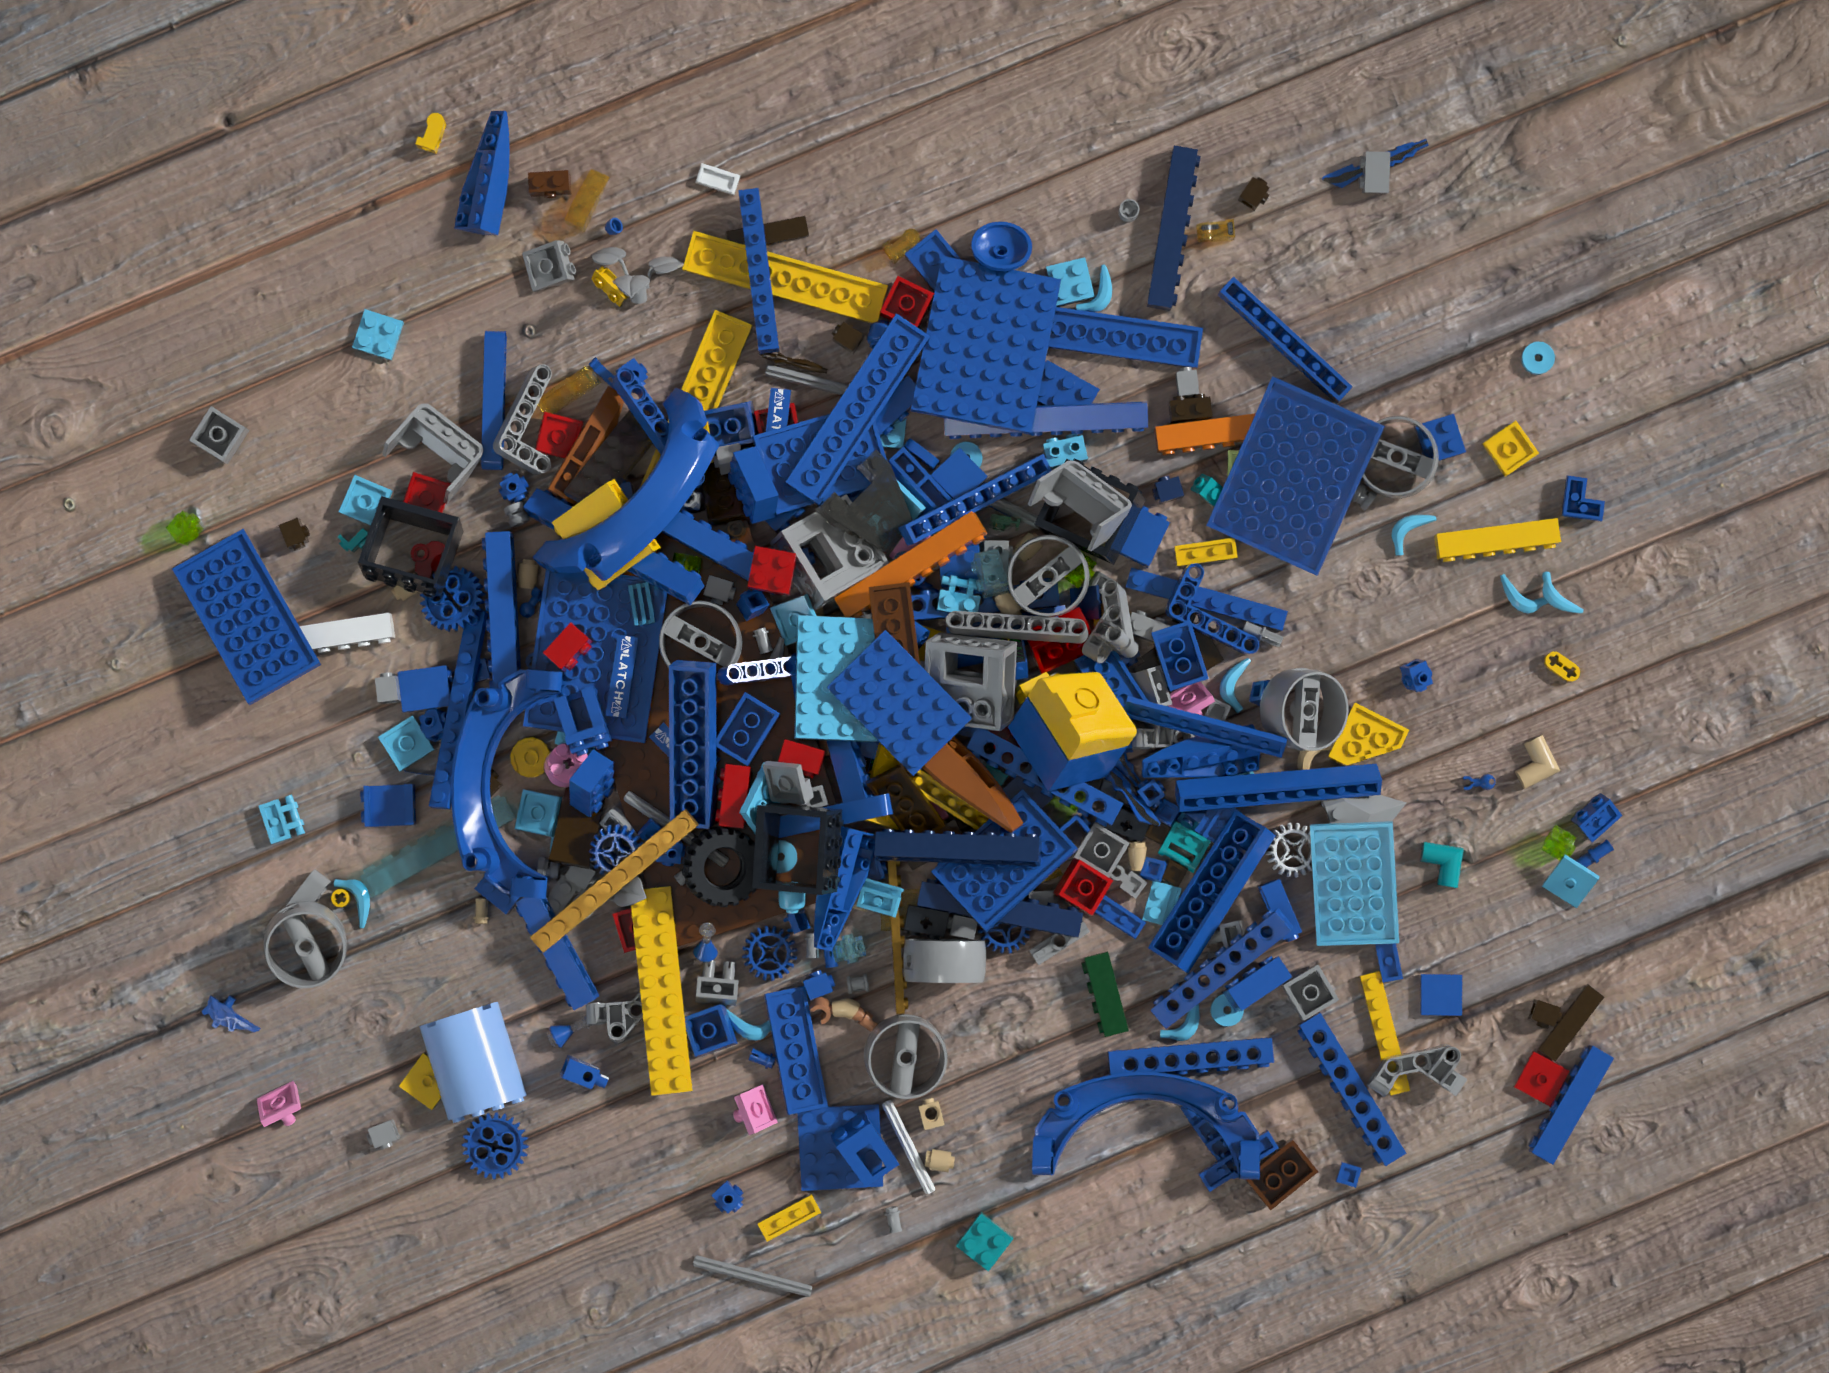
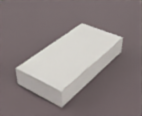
[696,163,740,195]

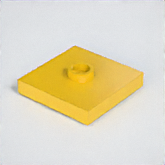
[1482,420,1539,477]
[399,1053,441,1110]

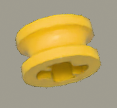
[331,889,351,907]

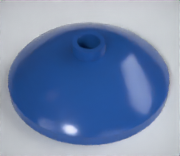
[971,222,1032,271]

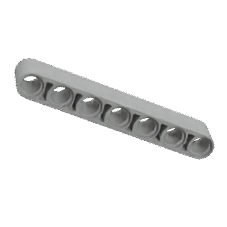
[946,611,1088,643]

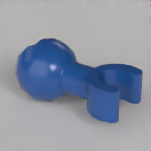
[519,587,543,618]
[1463,774,1496,790]

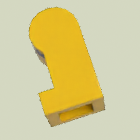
[415,113,446,154]

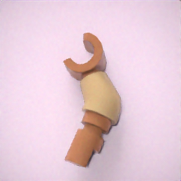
[809,997,878,1032]

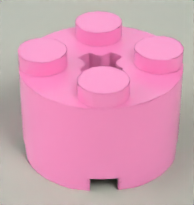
[544,743,588,787]

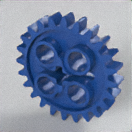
[420,566,485,632]
[462,1112,529,1179]

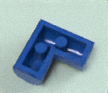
[1561,475,1605,522]

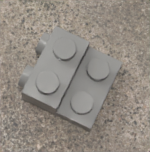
[522,240,576,292]
[763,761,814,806]

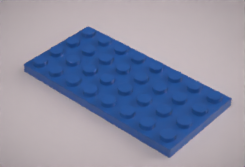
[172,529,321,706]

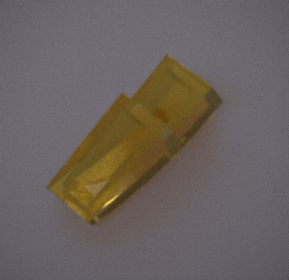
[538,366,601,414]

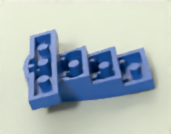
[1180,1085,1279,1192]

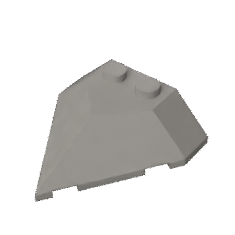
[1320,795,1407,824]

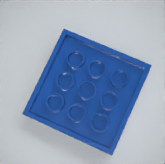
[797,1104,883,1191]

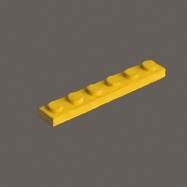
[1359,971,1410,1096]

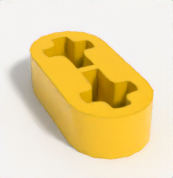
[1544,651,1580,682]

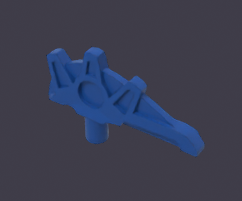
[202,995,261,1032]

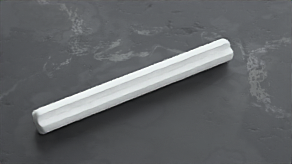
[882,1100,935,1194]

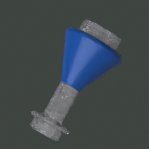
[693,923,718,963]
[546,1014,592,1048]

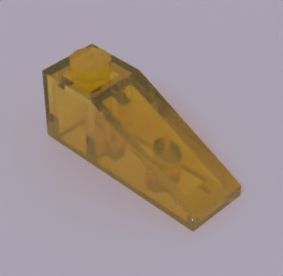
[564,169,610,232]

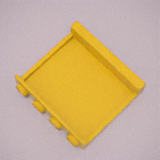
[552,479,661,590]

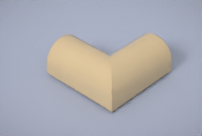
[1515,735,1561,789]

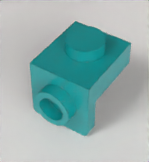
[1190,474,1223,507]
[337,528,368,553]

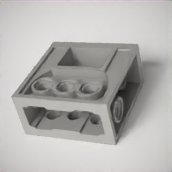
[770,494,889,611]
[925,632,1017,731]

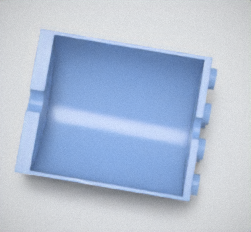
[419,1002,527,1123]

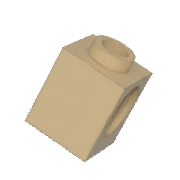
[919,1098,945,1130]

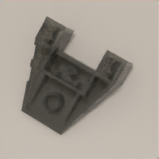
[815,450,912,554]

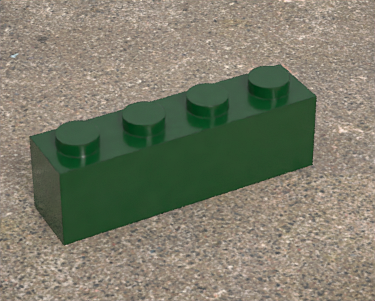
[1081,951,1129,1037]

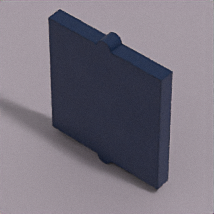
[1070,585,1102,620]

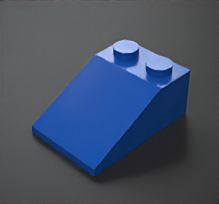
[704,401,759,447]
[1151,620,1209,691]

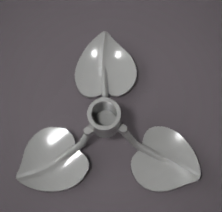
[591,247,684,304]
[573,837,647,920]

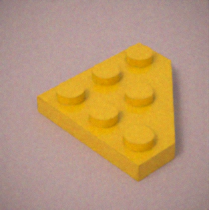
[1328,703,1409,766]

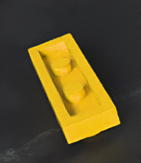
[1174,538,1238,567]
[757,1194,821,1242]

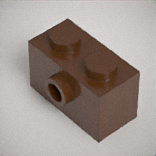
[528,170,572,198]

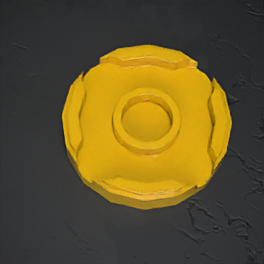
[510,737,550,778]

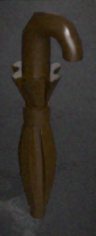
[759,352,828,374]

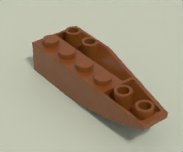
[546,386,624,506]
[922,737,1023,833]

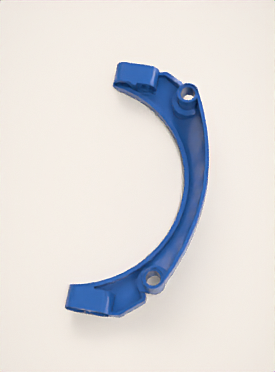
[532,388,719,581]
[451,669,563,899]
[1032,1072,1260,1180]

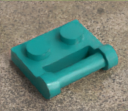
[1158,821,1211,873]

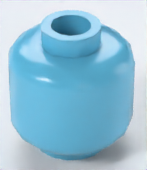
[778,882,805,914]

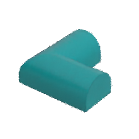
[1420,842,1464,888]

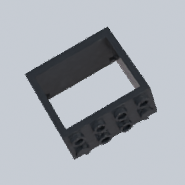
[1034,458,1146,565]
[358,496,464,598]
[752,803,844,895]

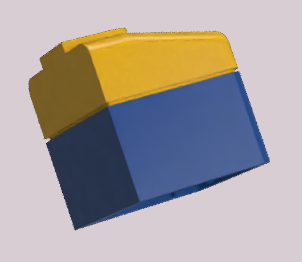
[1008,672,1137,791]

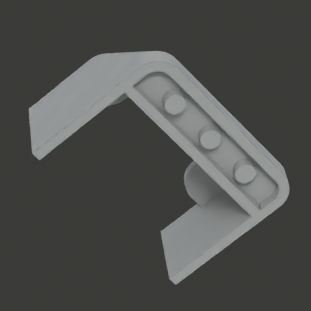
[382,404,483,504]
[1028,460,1132,551]

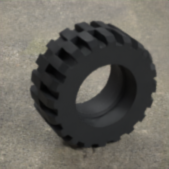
[681,827,757,907]

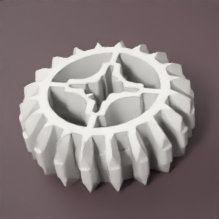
[1265,823,1312,878]

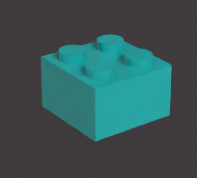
[956,1212,1014,1272]

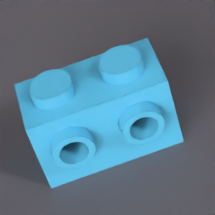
[1042,434,1088,469]

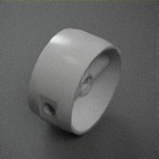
[1362,416,1439,499]
[1007,535,1090,617]
[659,601,742,681]
[1260,668,1348,751]
[264,901,347,988]
[904,939,986,983]
[864,1014,948,1099]

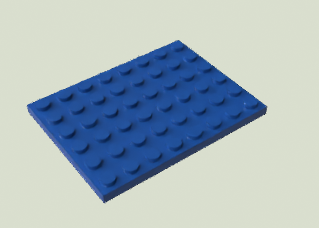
[911,256,1061,435]
[1206,376,1385,576]
[523,570,667,743]

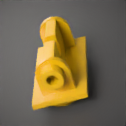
[591,266,629,307]

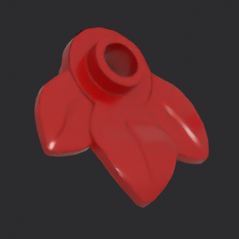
[410,541,445,578]

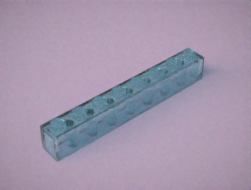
[360,795,517,898]

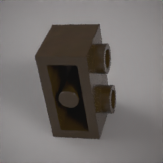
[1168,394,1213,424]

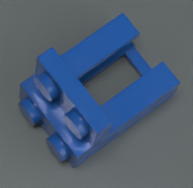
[554,686,612,757]
[1257,879,1302,942]
[831,1112,900,1188]

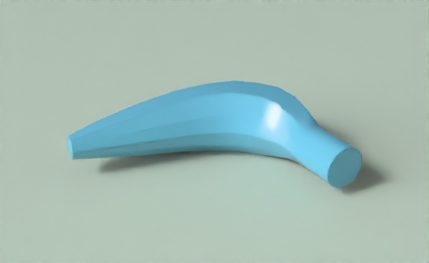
[1076,265,1112,312]
[1392,515,1436,555]
[1542,572,1584,613]
[1500,574,1548,613]
[1220,658,1251,713]
[334,879,370,928]
[1160,994,1200,1041]
[727,1010,771,1041]

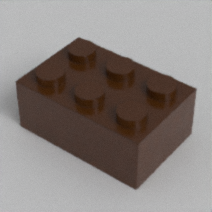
[1245,1138,1319,1210]

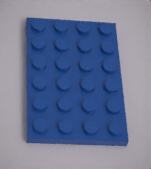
[752,414,893,515]
[826,630,972,776]
[931,789,1078,932]

